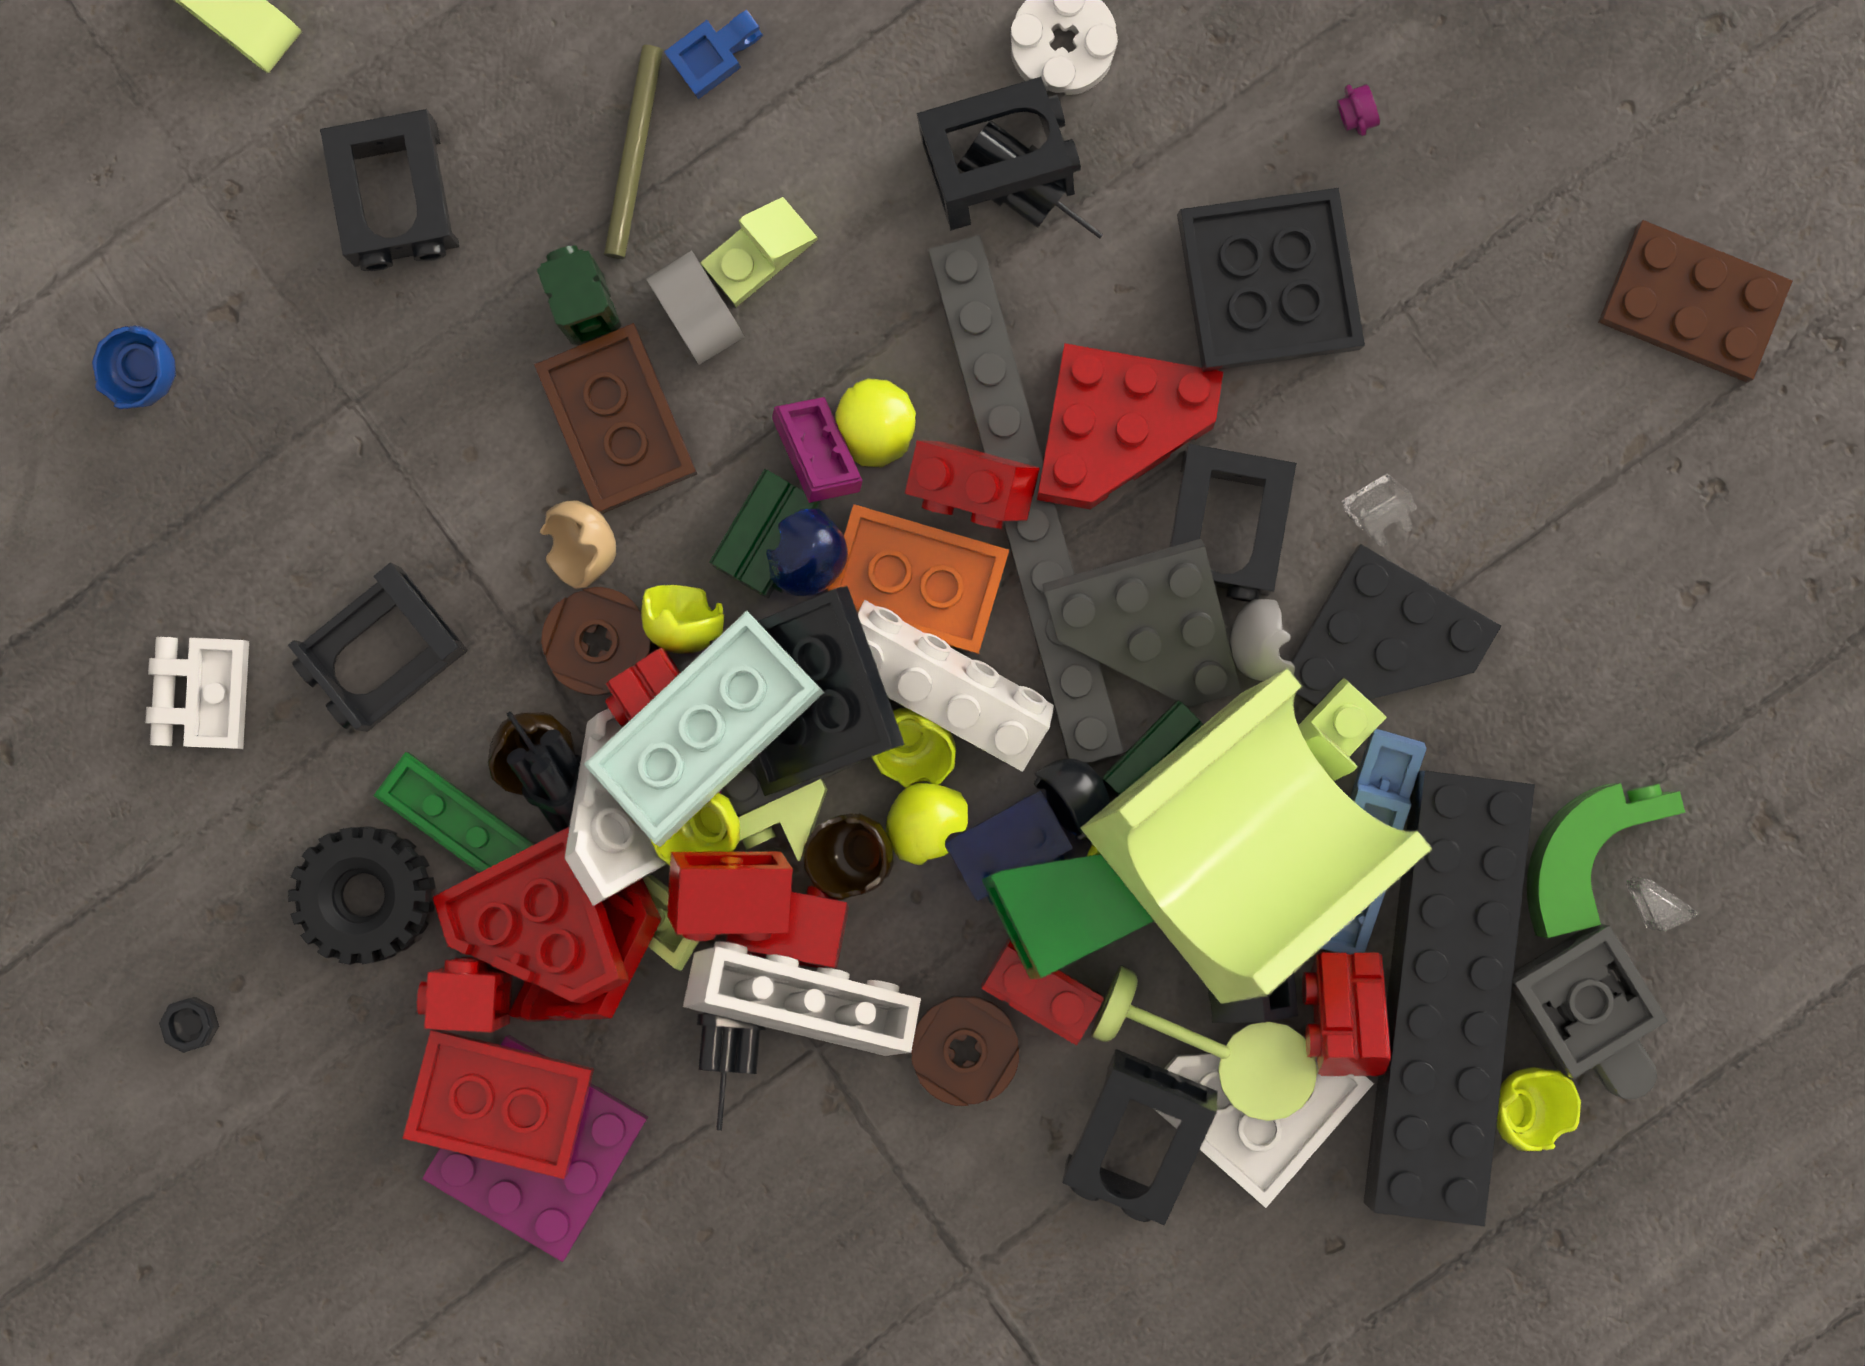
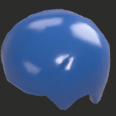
[92,325,176,409]

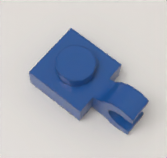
[664,10,763,99]

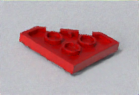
[1037,343,1224,510]
[432,827,629,1004]

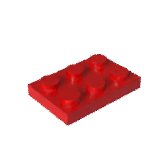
[403,1029,594,1179]

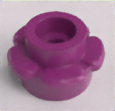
[1337,84,1380,136]

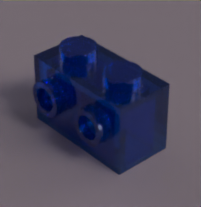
[945,790,1073,905]

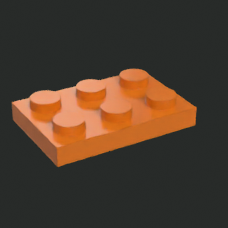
[827,504,1009,655]

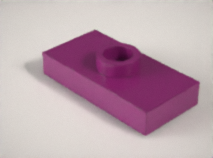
[772,397,863,503]

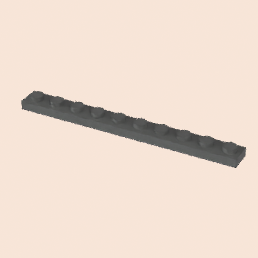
[928,235,1124,763]

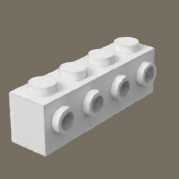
[857,600,1054,772]
[683,941,921,1056]

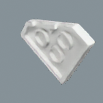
[565,708,667,906]
[1155,1053,1374,1208]

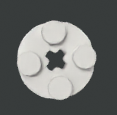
[1011,0,1118,95]

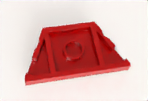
[509,878,662,1022]

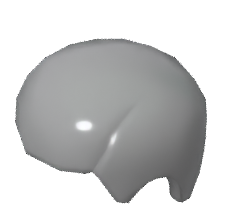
[1229,599,1295,681]

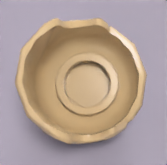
[540,501,616,589]

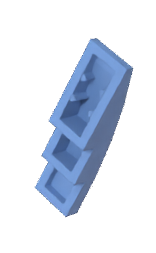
[1320,729,1427,955]

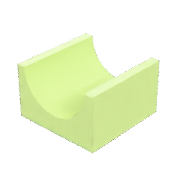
[1080,669,1431,1004]

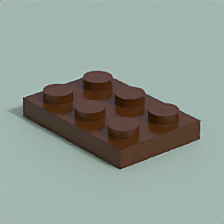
[1598,220,1793,383]
[534,323,697,514]

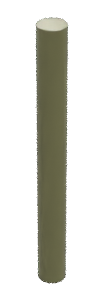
[604,45,663,259]

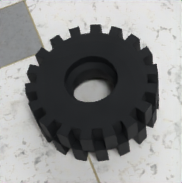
[288,827,436,965]

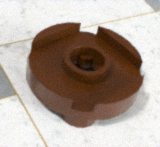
[541,587,652,696]
[911,996,1019,1106]

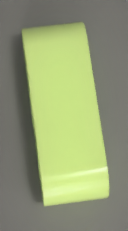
[174,0,302,73]

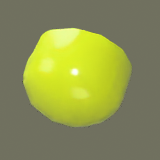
[835,378,916,467]
[641,585,724,654]
[872,707,956,788]
[885,783,968,865]
[649,793,740,866]
[1496,1067,1581,1151]

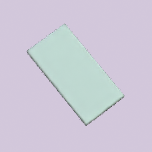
[584,611,824,847]

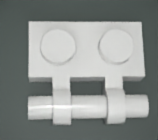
[145,637,249,749]

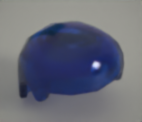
[766,509,848,596]

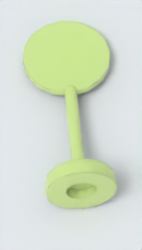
[1091,966,1318,1121]

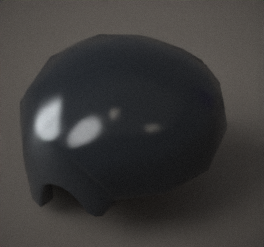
[1034,759,1110,841]

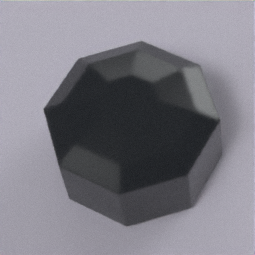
[159,997,219,1053]

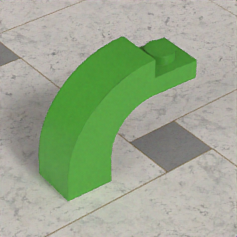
[1526,783,1685,938]

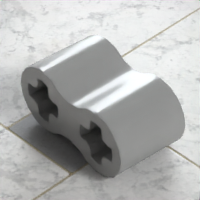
[645,250,744,365]

